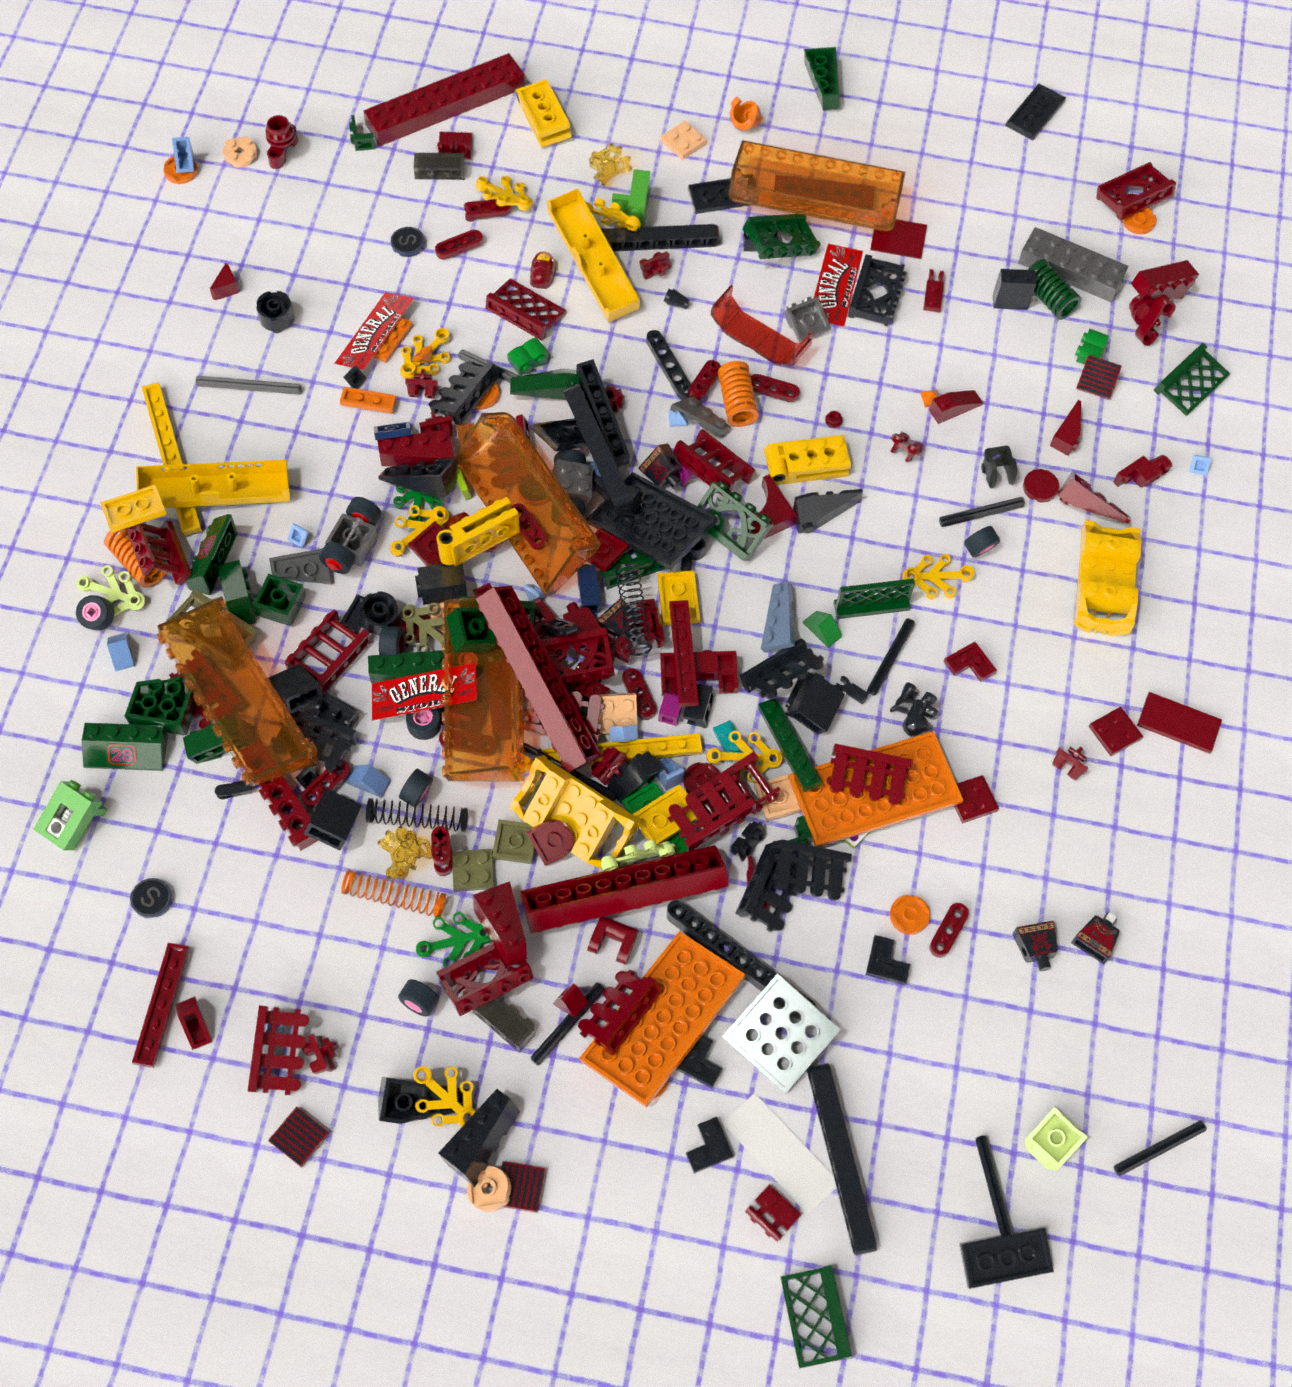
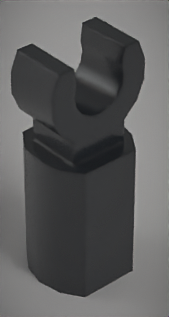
[836,676,869,704]

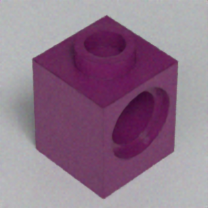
[658,693,682,726]

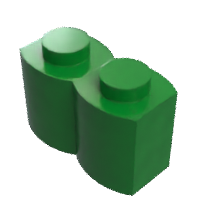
[1075,328,1109,365]
[507,337,549,375]

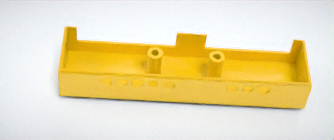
[547,188,640,323]
[136,459,290,508]

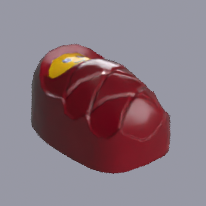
[530,251,555,289]

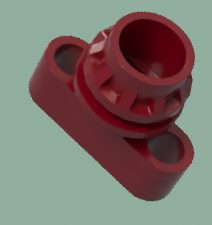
[265,115,298,169]
[1129,295,1176,346]

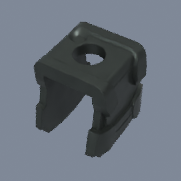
[981,445,1018,488]

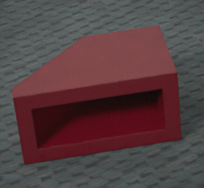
[175,996,212,1050]

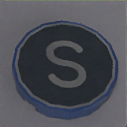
[391,227,425,257]
[130,878,172,918]

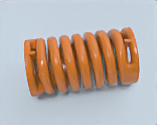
[718,361,759,427]
[104,528,167,588]

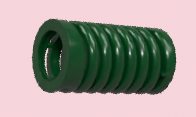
[1027,259,1082,320]

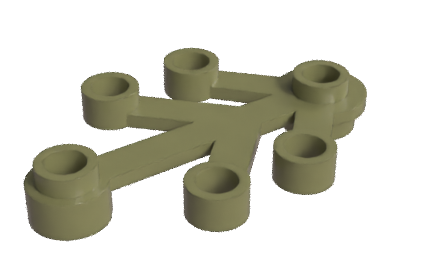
[401,603,454,655]

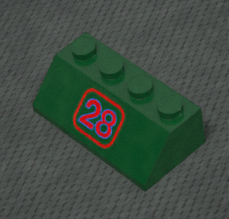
[185,514,238,595]
[81,723,168,771]

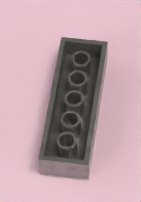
[1018,227,1129,302]

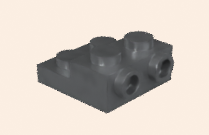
[784,297,831,342]

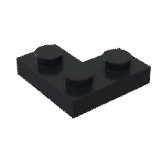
[865,935,910,985]
[676,1035,722,1089]
[686,1117,734,1174]

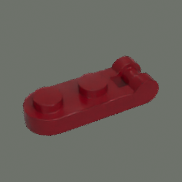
[464,199,511,222]

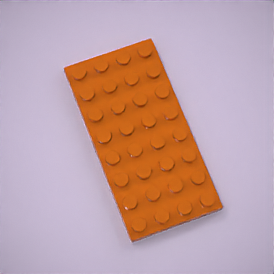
[788,731,963,847]
[579,931,746,1108]

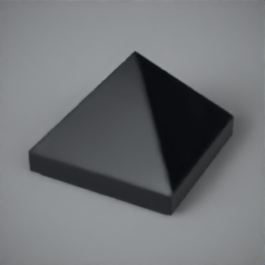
[343,365,367,389]
[295,764,319,789]

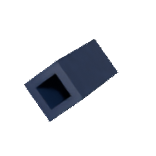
[577,564,601,613]

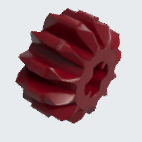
[605,385,625,413]

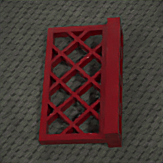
[485,278,566,341]

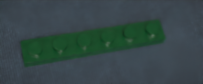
[758,698,822,793]

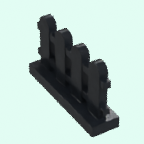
[429,361,500,426]
[740,638,824,699]
[270,710,359,773]
[772,839,852,901]
[735,842,797,932]

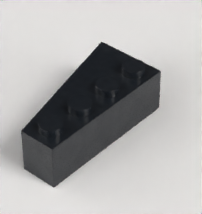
[438,1089,520,1187]

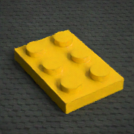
[100,485,167,533]
[657,571,700,626]
[632,784,697,845]

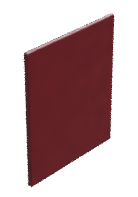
[870,216,927,259]

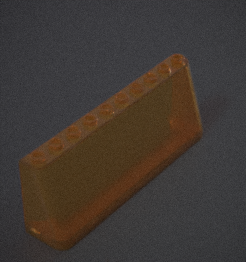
[729,140,906,231]
[455,412,601,596]
[156,596,317,787]
[441,596,525,782]

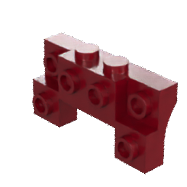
[567,633,637,701]
[660,650,738,696]

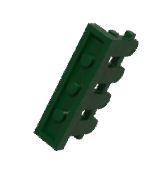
[600,547,667,589]

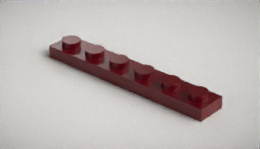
[669,600,698,707]
[132,943,189,1068]

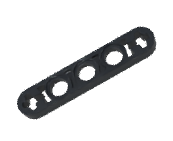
[646,330,691,400]

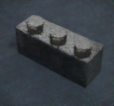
[413,152,465,180]
[473,995,536,1053]

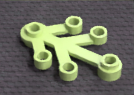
[77,565,145,618]
[601,840,676,872]

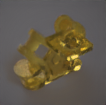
[588,142,632,186]
[377,826,432,880]

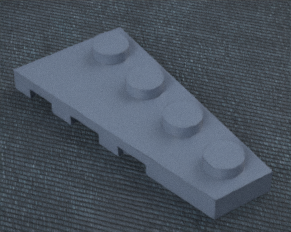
[761,581,795,653]

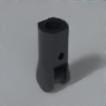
[215,779,253,800]

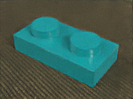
[713,720,743,762]

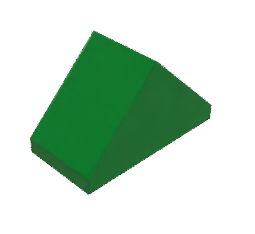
[803,611,842,648]

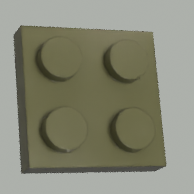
[492,819,535,864]
[452,849,494,892]

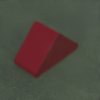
[210,263,239,300]
[553,983,588,1018]

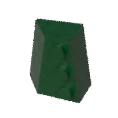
[124,674,199,735]

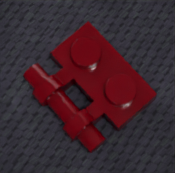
[745,1184,802,1242]

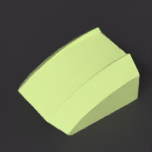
[1025,1107,1088,1170]

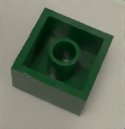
[253,574,306,626]
[446,607,497,653]

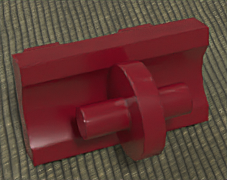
[639,251,672,280]
[405,369,439,399]
[419,412,453,437]
[591,746,627,785]
[1052,746,1088,781]
[302,1033,339,1074]

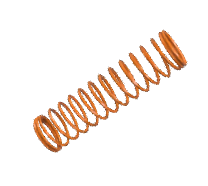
[341,869,446,918]

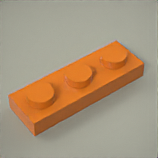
[373,317,413,363]
[340,387,397,414]

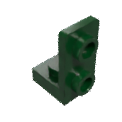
[349,115,375,151]
[788,815,812,845]

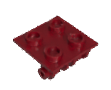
[437,132,472,159]

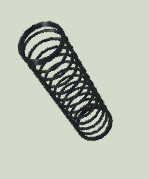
[615,563,652,656]
[365,798,468,833]

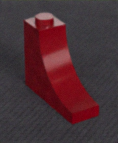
[749,474,797,539]

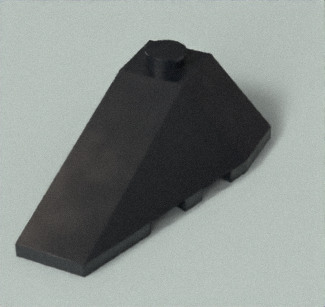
[378,458,458,497]
[793,489,863,534]
[378,1077,469,1124]

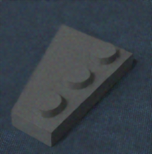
[670,397,731,436]
[269,548,332,585]

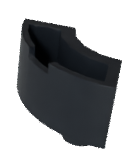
[607,751,663,804]

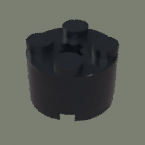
[256,291,295,333]
[359,591,399,636]

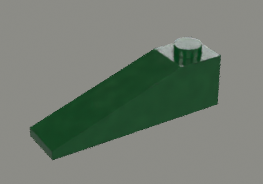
[510,368,583,400]

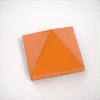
[412,346,433,363]
[920,389,940,407]

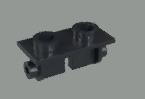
[729,821,766,862]

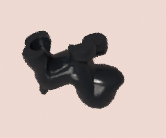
[890,682,938,737]

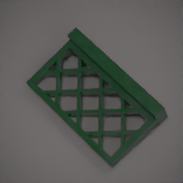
[1153,343,1230,416]
[833,578,915,619]
[780,1265,853,1369]

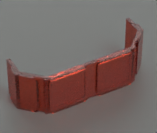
[710,285,812,366]

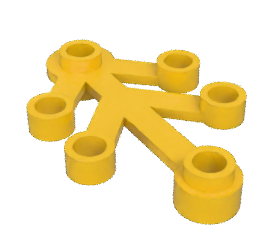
[476,176,533,211]
[586,198,641,231]
[400,328,450,379]
[390,505,449,557]
[902,554,975,600]
[706,731,782,783]
[413,1066,476,1127]

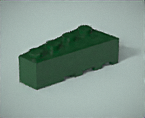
[804,47,839,110]
[368,650,447,683]

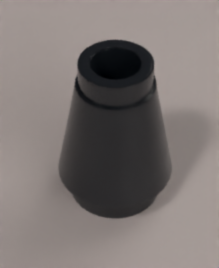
[664,288,690,309]

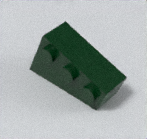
[217,560,256,625]
[183,715,256,764]

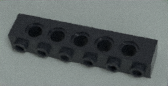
[576,359,630,467]

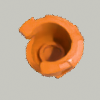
[729,96,763,131]

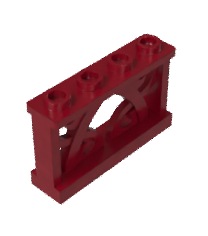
[1096,162,1176,220]
[541,627,615,687]
[436,943,534,1016]

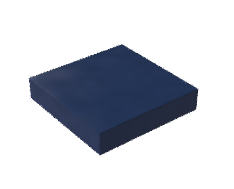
[374,422,411,440]

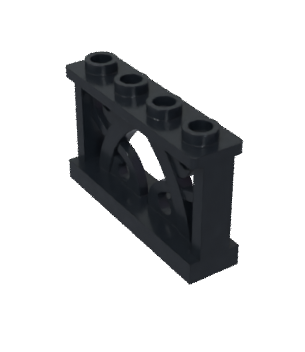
[847,254,907,326]

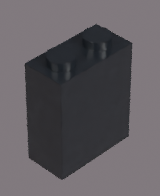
[993,269,1036,310]
[415,563,468,605]
[264,664,323,715]
[788,673,845,735]
[303,788,362,851]

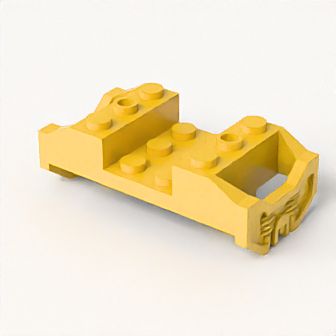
[1074,520,1141,636]
[509,755,641,869]

